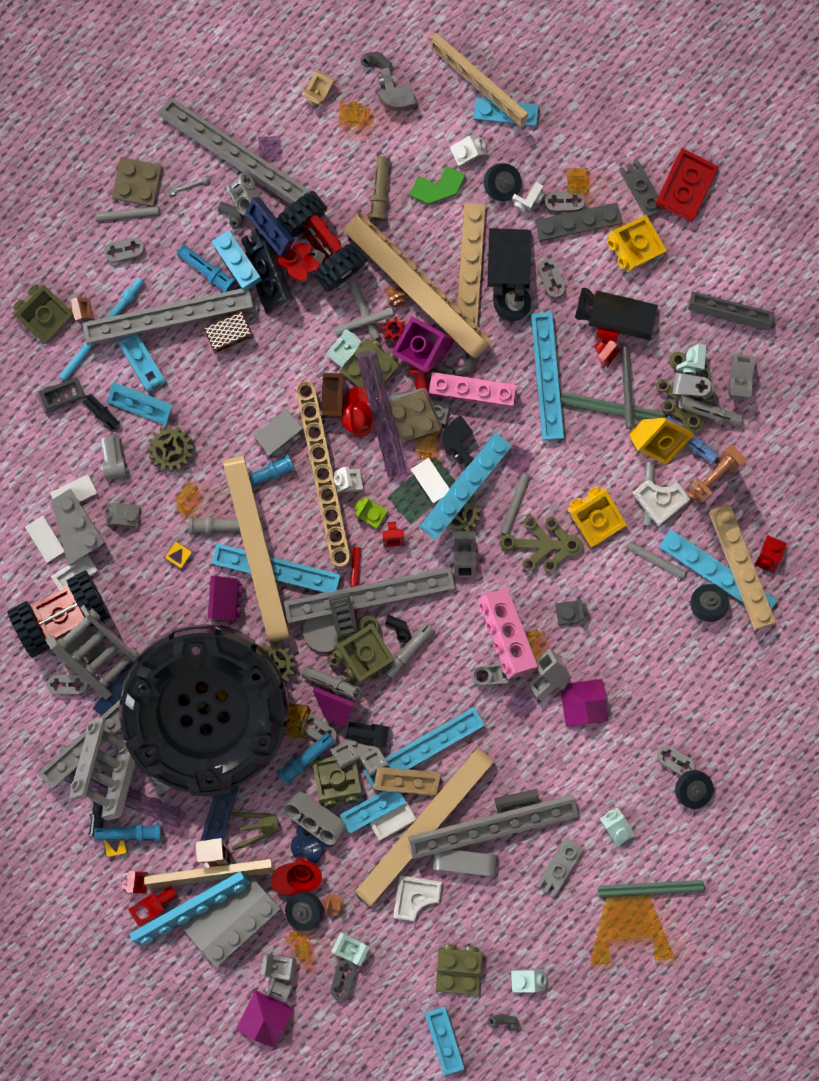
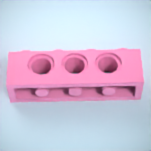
[429,372,516,409]
[478,588,538,679]

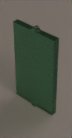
[388,457,455,523]

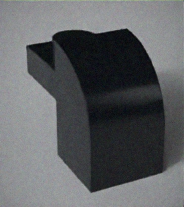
[442,415,473,465]

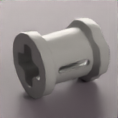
[266,977,293,1003]

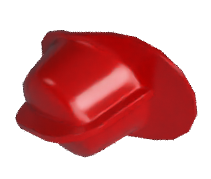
[341,386,374,438]
[271,858,322,895]

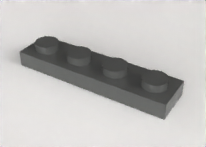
[535,203,622,241]
[688,291,774,331]

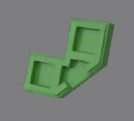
[409,166,465,205]

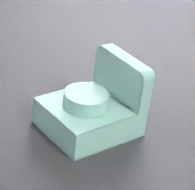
[676,343,706,376]

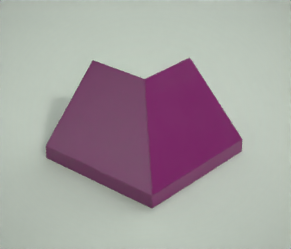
[561,679,608,727]
[313,687,355,727]
[236,990,294,1048]

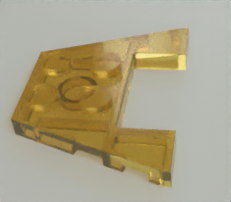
[590,895,674,965]

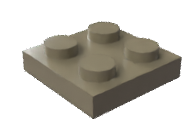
[112,157,162,207]
[386,389,442,442]

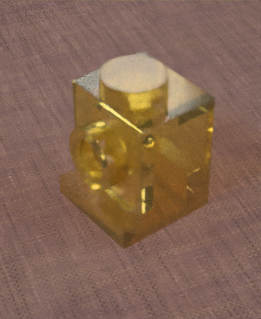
[339,100,370,127]

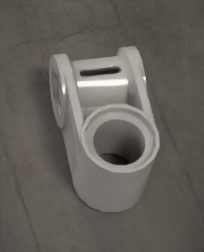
[227,172,264,215]
[672,373,715,399]
[472,663,514,686]

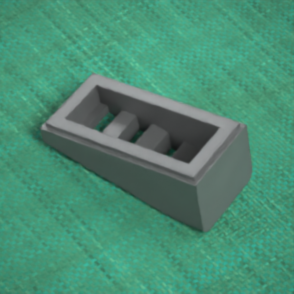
[37,377,85,414]
[328,592,358,638]

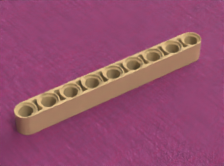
[344,213,491,358]
[296,381,350,568]
[223,455,290,644]
[354,747,494,906]

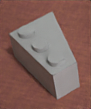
[52,488,105,565]

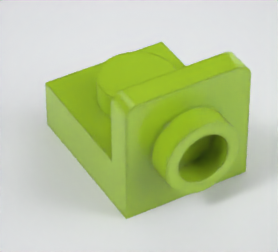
[354,497,388,529]

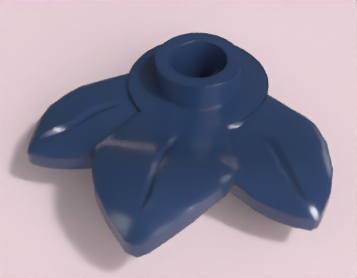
[291,825,333,863]

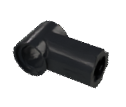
[346,721,390,748]

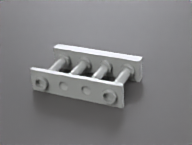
[46,605,140,700]
[69,718,135,821]

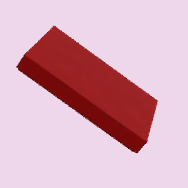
[655,148,719,223]

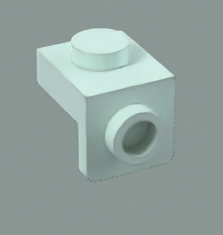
[326,329,362,367]
[600,808,635,847]
[331,932,369,966]
[511,969,547,992]

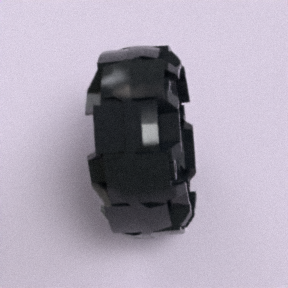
[119,624,289,796]

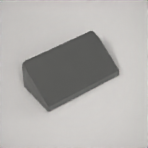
[494,789,539,814]

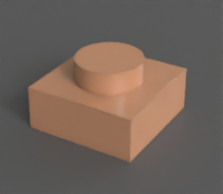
[70,297,94,321]

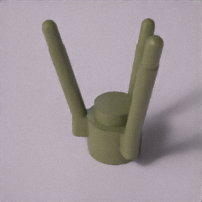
[232,812,279,850]

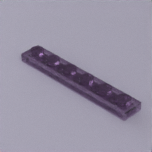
[356,350,407,477]
[64,768,186,828]

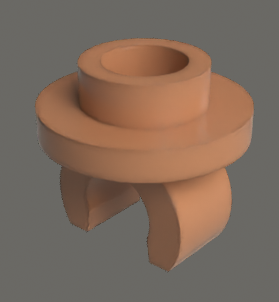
[386,285,408,308]
[323,894,344,916]

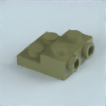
[12,283,73,344]
[340,338,399,398]
[333,623,394,683]
[312,757,363,808]
[435,944,482,995]

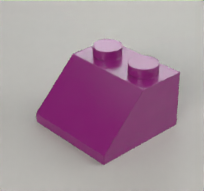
[391,316,455,373]
[208,575,243,622]

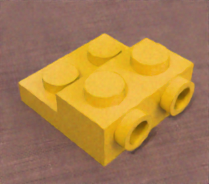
[607,215,667,273]
[567,486,627,548]

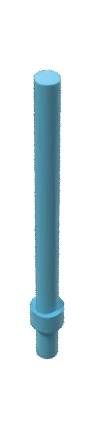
[59,277,145,381]

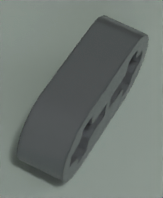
[331,960,355,1001]

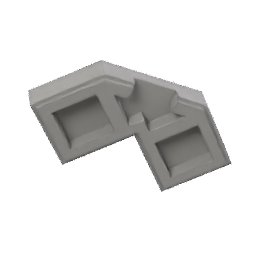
[330,740,389,777]

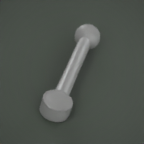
[168,176,210,196]

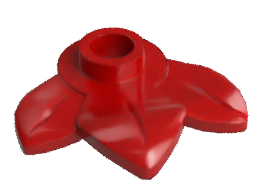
[278,243,320,281]

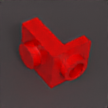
[755,535,787,573]

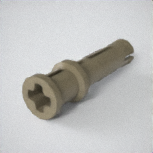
[368,156,390,222]

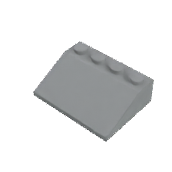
[180,860,281,967]

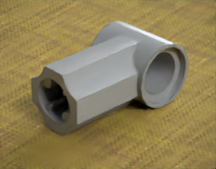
[101,436,127,480]

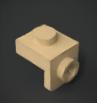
[302,69,335,105]

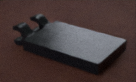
[241,228,293,313]
[487,228,531,301]
[575,288,658,340]

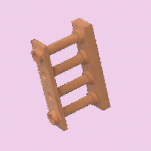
[687,444,747,504]

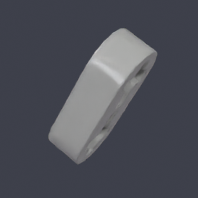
[544,191,585,212]
[104,238,144,263]
[538,259,565,299]
[47,675,88,695]
[300,714,337,741]
[657,746,695,775]

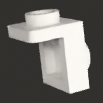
[450,135,487,166]
[512,182,544,211]
[334,467,363,492]

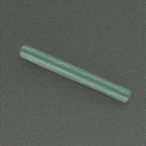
[560,393,664,420]
[597,880,704,898]

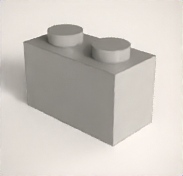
[253,409,303,457]

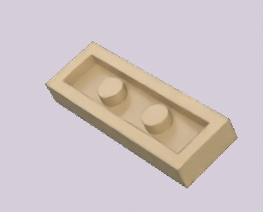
[374,767,440,795]

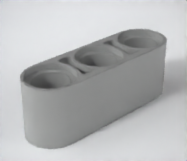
[284,792,346,845]
[433,849,497,876]

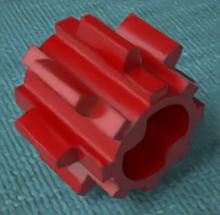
[381,316,405,344]

